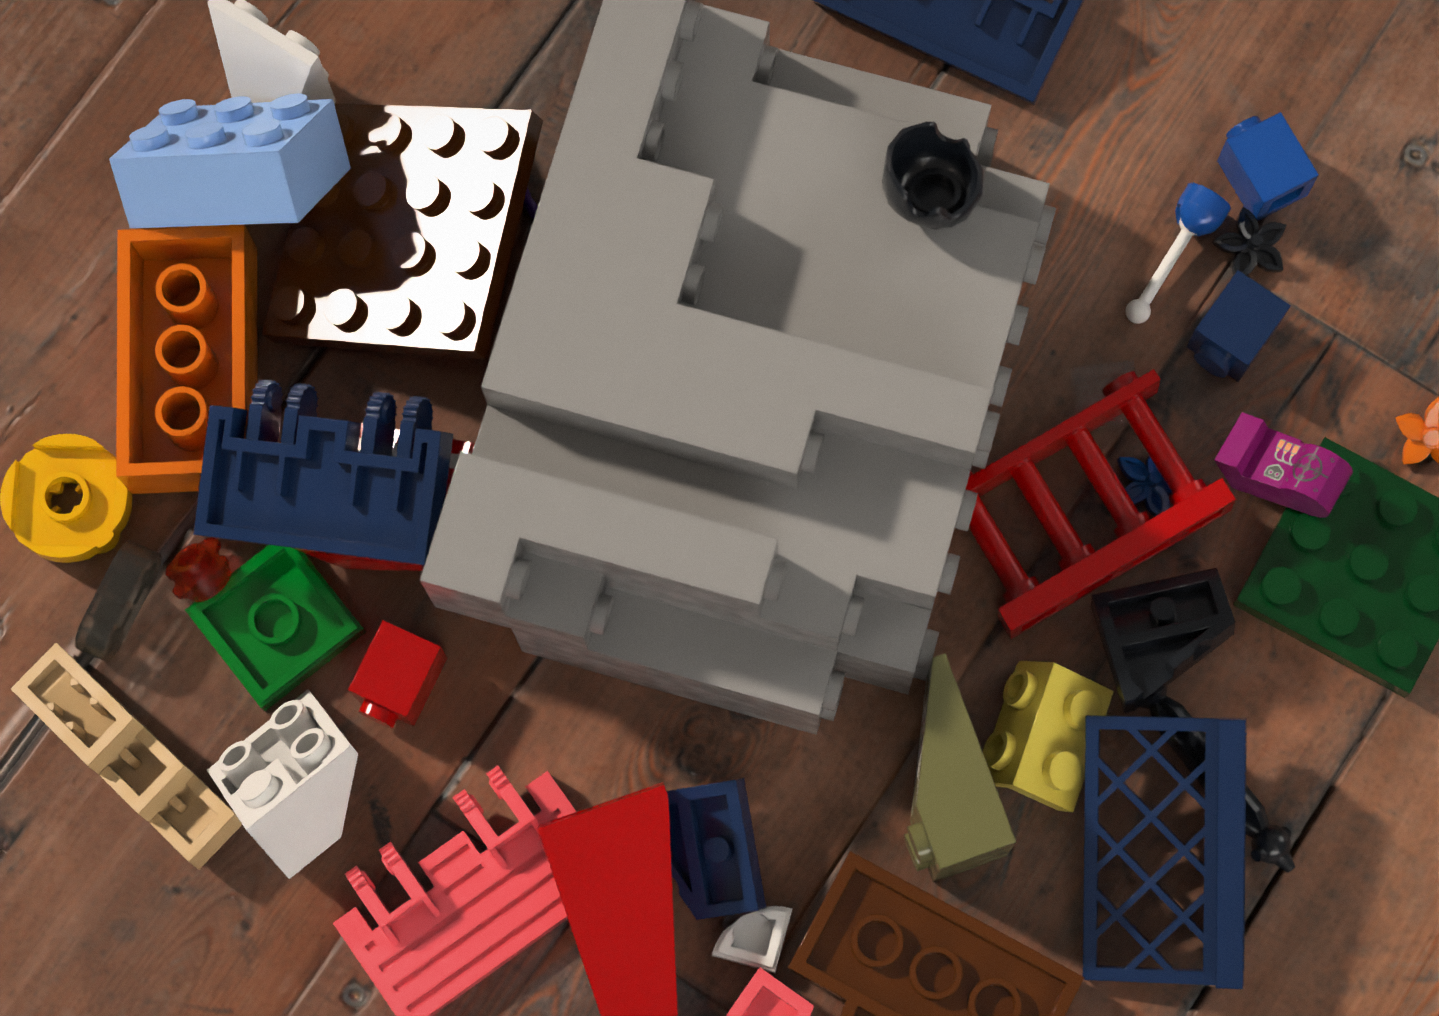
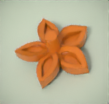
[1395,396,1439,464]

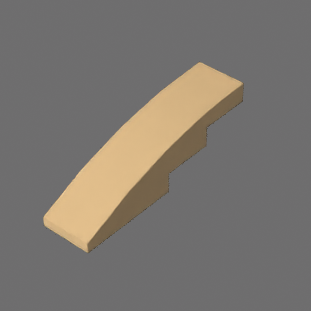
[11,643,242,870]

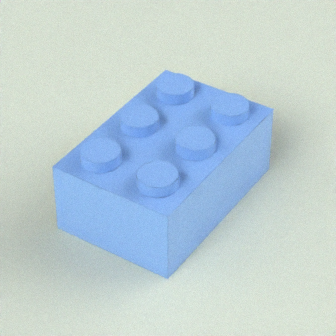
[109,93,351,228]

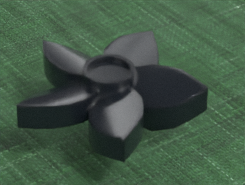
[1212,206,1286,276]

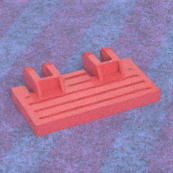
[333,766,577,1016]

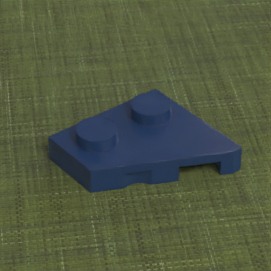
[667,778,766,920]

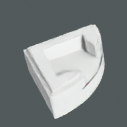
[712,906,793,974]

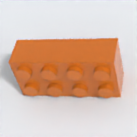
[116,225,258,494]

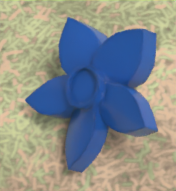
[1117,456,1173,517]

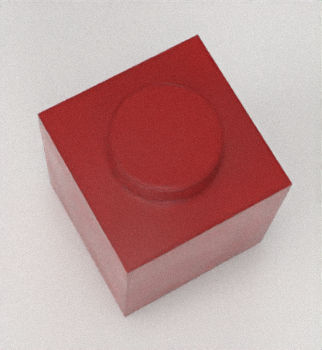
[348,620,448,729]

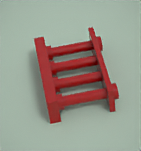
[965,369,1236,639]

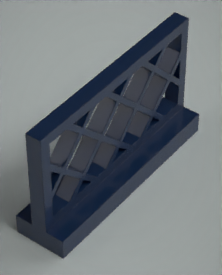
[1083,715,1247,989]

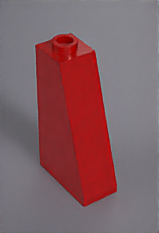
[537,782,678,1016]

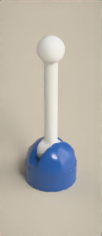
[1126,183,1231,324]

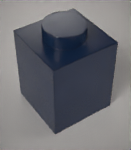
[1187,270,1291,382]

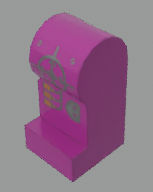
[1214,412,1353,518]

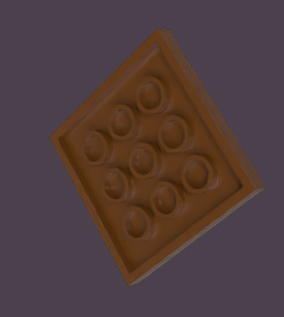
[262,104,543,360]

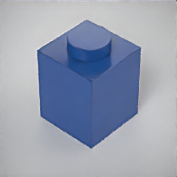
[1217,112,1319,221]

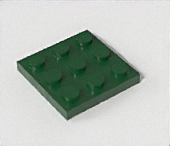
[1233,437,1439,698]

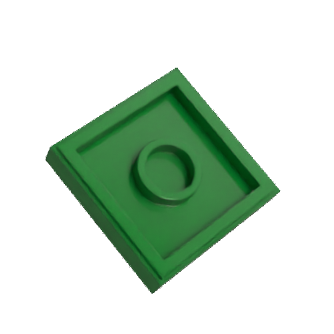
[185,545,366,711]

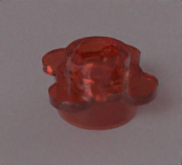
[165,537,231,602]

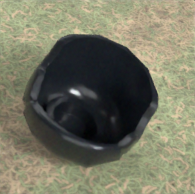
[882,122,984,230]

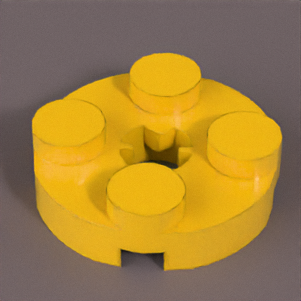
[0,434,132,563]

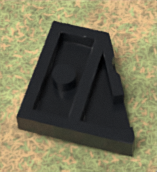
[1091,568,1235,713]

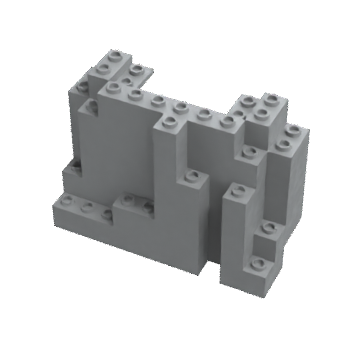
[420,0,1056,735]

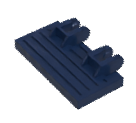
[813,0,1084,105]
[193,379,453,565]

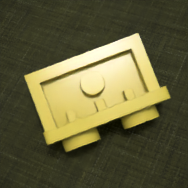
[983,661,1114,813]

